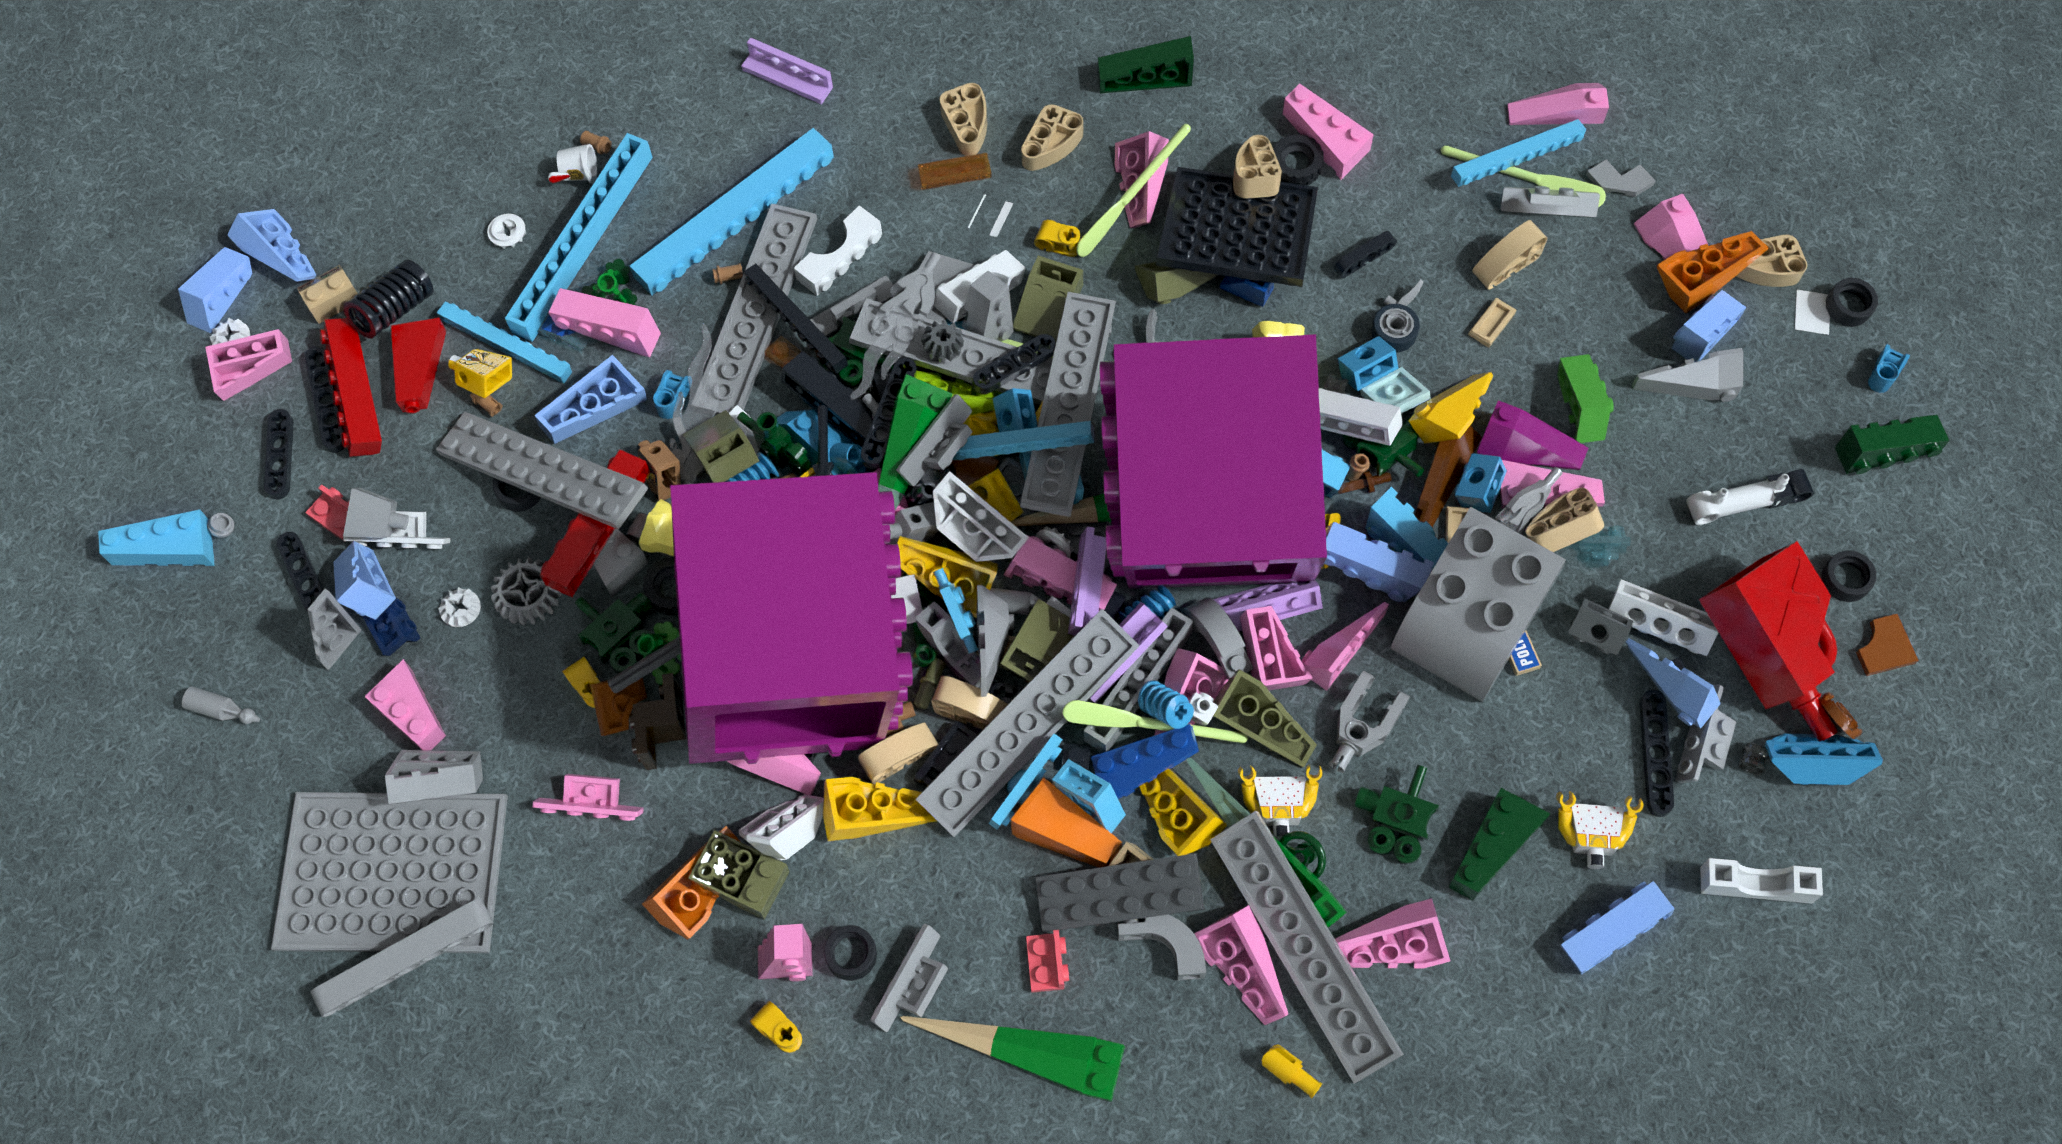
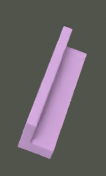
[742,38,833,105]
[1068,527,1106,635]
[1213,581,1323,631]
[1090,602,1168,703]

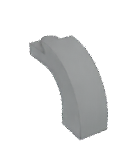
[1183,597,1254,680]
[915,602,980,687]
[1118,915,1206,981]

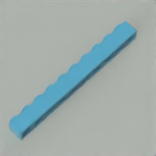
[1451,119,1586,187]
[437,301,572,384]
[953,421,1094,460]

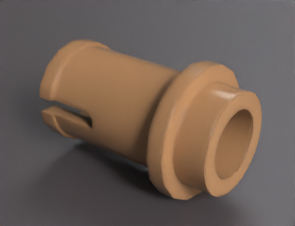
[580,131,612,154]
[712,263,743,285]
[471,393,503,417]
[1346,454,1370,481]

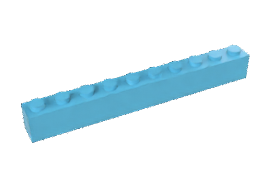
[630,128,834,295]
[505,133,653,342]

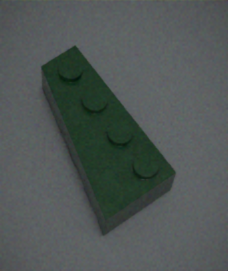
[1098,36,1194,94]
[1835,415,1950,474]
[1449,788,1550,900]

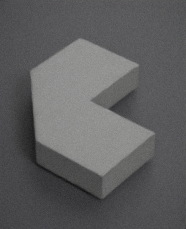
[1586,159,1655,197]

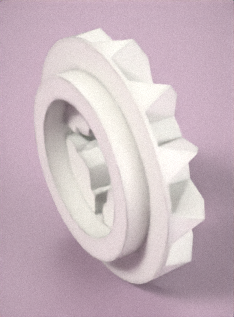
[487,214,526,249]
[210,318,250,345]
[1036,526,1073,558]
[438,587,481,627]

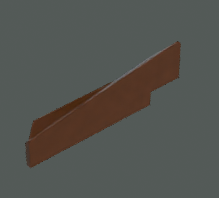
[1415,425,1482,527]

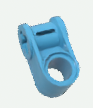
[1868,344,1910,393]
[653,370,692,419]
[830,442,873,474]

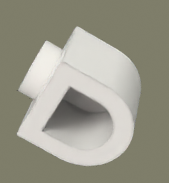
[1189,692,1218,726]

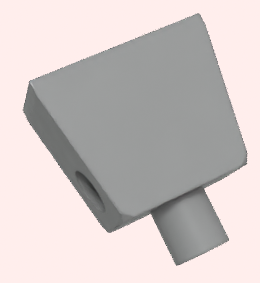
[343,487,409,538]
[889,502,939,544]

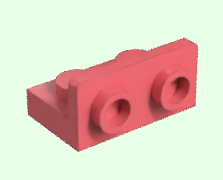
[305,484,349,542]
[1026,930,1069,993]

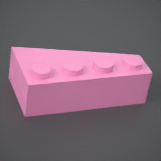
[1283,84,1373,180]
[549,288,661,358]
[1004,535,1117,611]

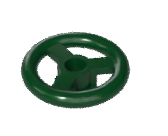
[1279,831,1326,878]

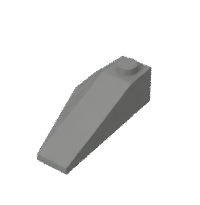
[1632,348,1743,402]
[977,585,1014,697]
[308,589,361,670]

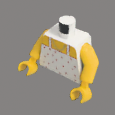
[1238,764,1322,840]
[1556,791,1644,869]

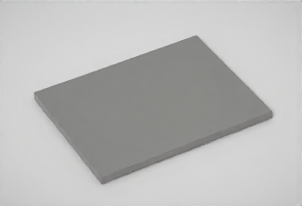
[271,792,508,953]

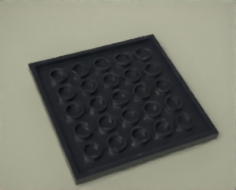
[1156,167,1318,287]

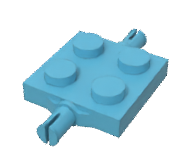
[933,568,979,654]

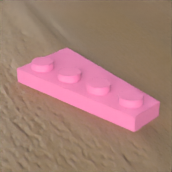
[1499,460,1605,508]

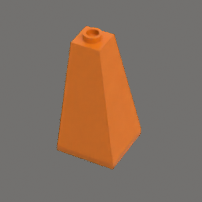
[1011,778,1122,868]

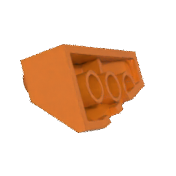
[642,826,740,940]

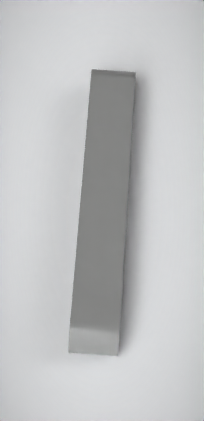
[310,899,494,1017]

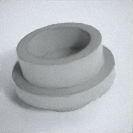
[207,513,234,538]

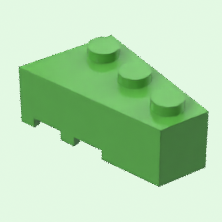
[1557,354,1614,443]

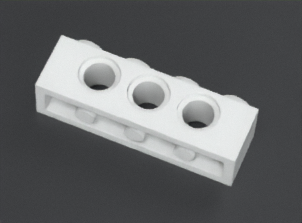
[1608,579,1719,656]

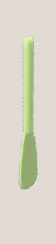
[1076,124,1191,257]
[1441,146,1606,207]
[1063,700,1248,743]

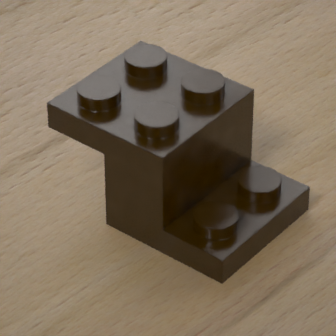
[629,673,686,770]

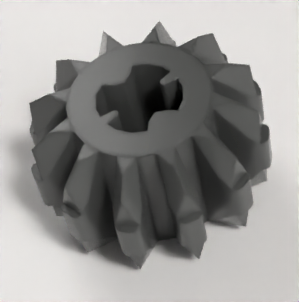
[921,319,964,363]

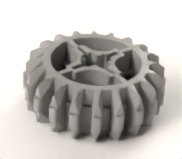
[491,557,561,626]

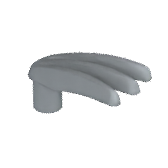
[1384,279,1423,306]
[1146,309,1159,343]

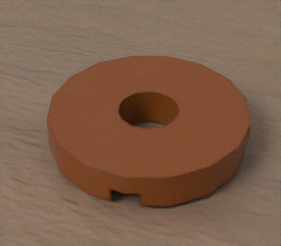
[1819,692,1862,739]

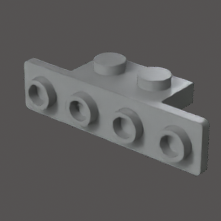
[1500,186,1600,217]
[810,276,898,337]
[897,394,973,486]
[1675,684,1736,783]
[871,924,948,1032]

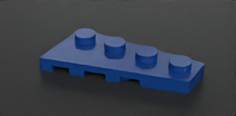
[1091,724,1199,799]

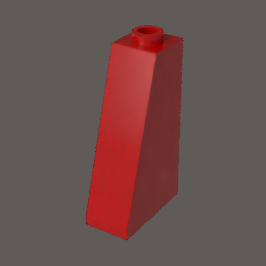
[391,318,446,413]

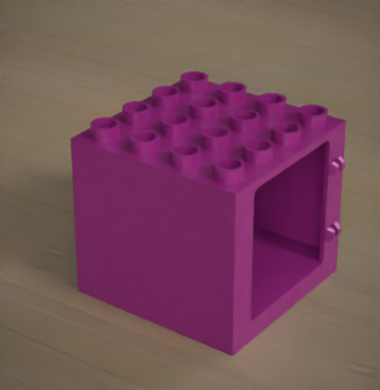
[1100,334,1327,589]
[670,472,913,764]

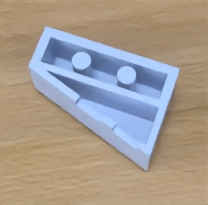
[178,247,252,333]
[1672,290,1746,362]
[333,541,396,620]

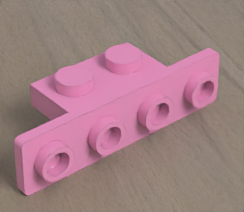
[532,774,644,821]

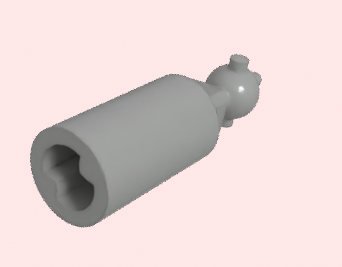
[990,588,1048,615]
[182,686,260,724]

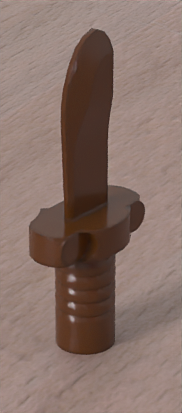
[1337,471,1391,494]

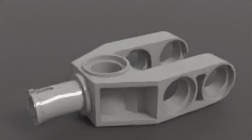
[1329,671,1410,773]

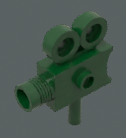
[819,316,899,386]
[737,412,811,476]
[1342,415,1424,477]
[575,592,654,674]
[1355,765,1439,864]

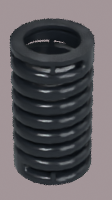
[343,260,434,339]

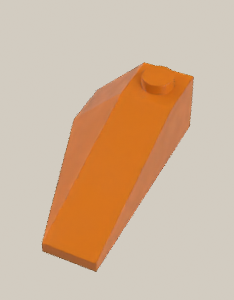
[1657,231,1768,313]

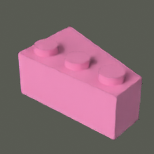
[205,329,292,401]
[1240,606,1313,690]
[365,659,446,751]
[758,924,813,981]

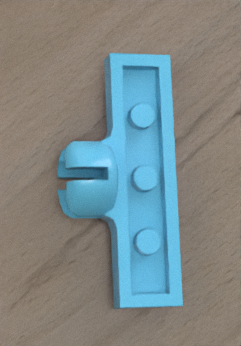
[988,734,1063,830]

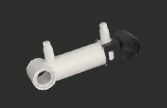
[1686,469,1814,525]

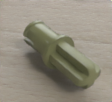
[913,658,947,709]

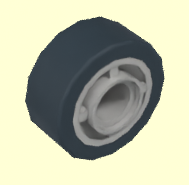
[1371,304,1420,352]

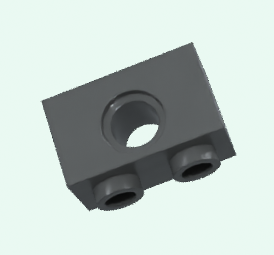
[1568,598,1633,655]

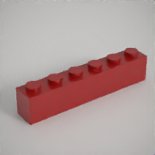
[320,318,382,457]
[540,450,650,597]

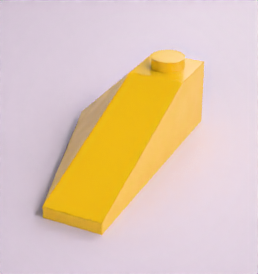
[1409,372,1493,444]
[897,536,998,618]
[1139,769,1227,856]
[823,777,937,841]

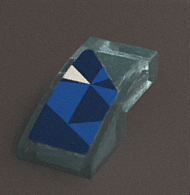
[537,312,591,352]

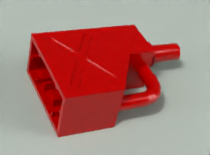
[1699,541,1838,742]

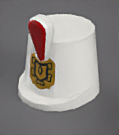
[548,144,597,184]

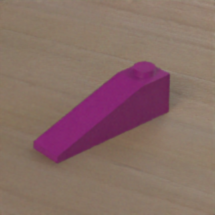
[1476,400,1588,470]

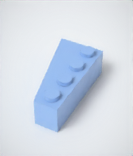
[535,355,647,444]
[1324,522,1434,602]
[1561,881,1674,975]

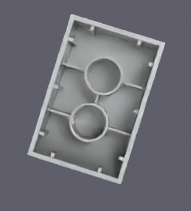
[1391,506,1566,702]

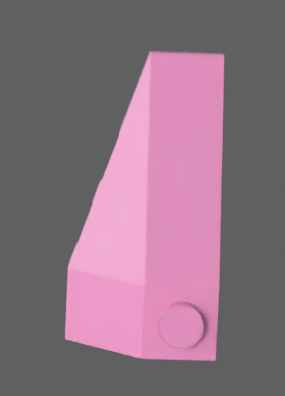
[1115,131,1169,228]
[727,754,821,795]
[1194,905,1288,1025]

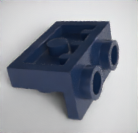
[362,598,420,656]

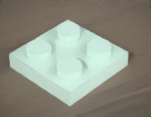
[1360,367,1431,414]

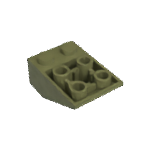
[1013,255,1083,342]
[682,410,759,483]
[999,599,1075,683]
[689,830,790,920]

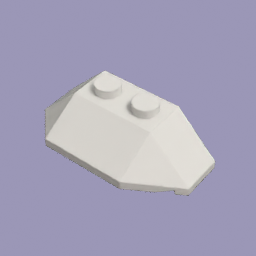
[933,471,1029,562]
[739,794,824,860]

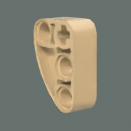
[940,83,987,156]
[1021,105,1083,171]
[1233,135,1282,198]
[1472,220,1547,290]
[1736,235,1807,287]
[1526,488,1604,552]
[931,676,1008,729]
[858,722,938,784]

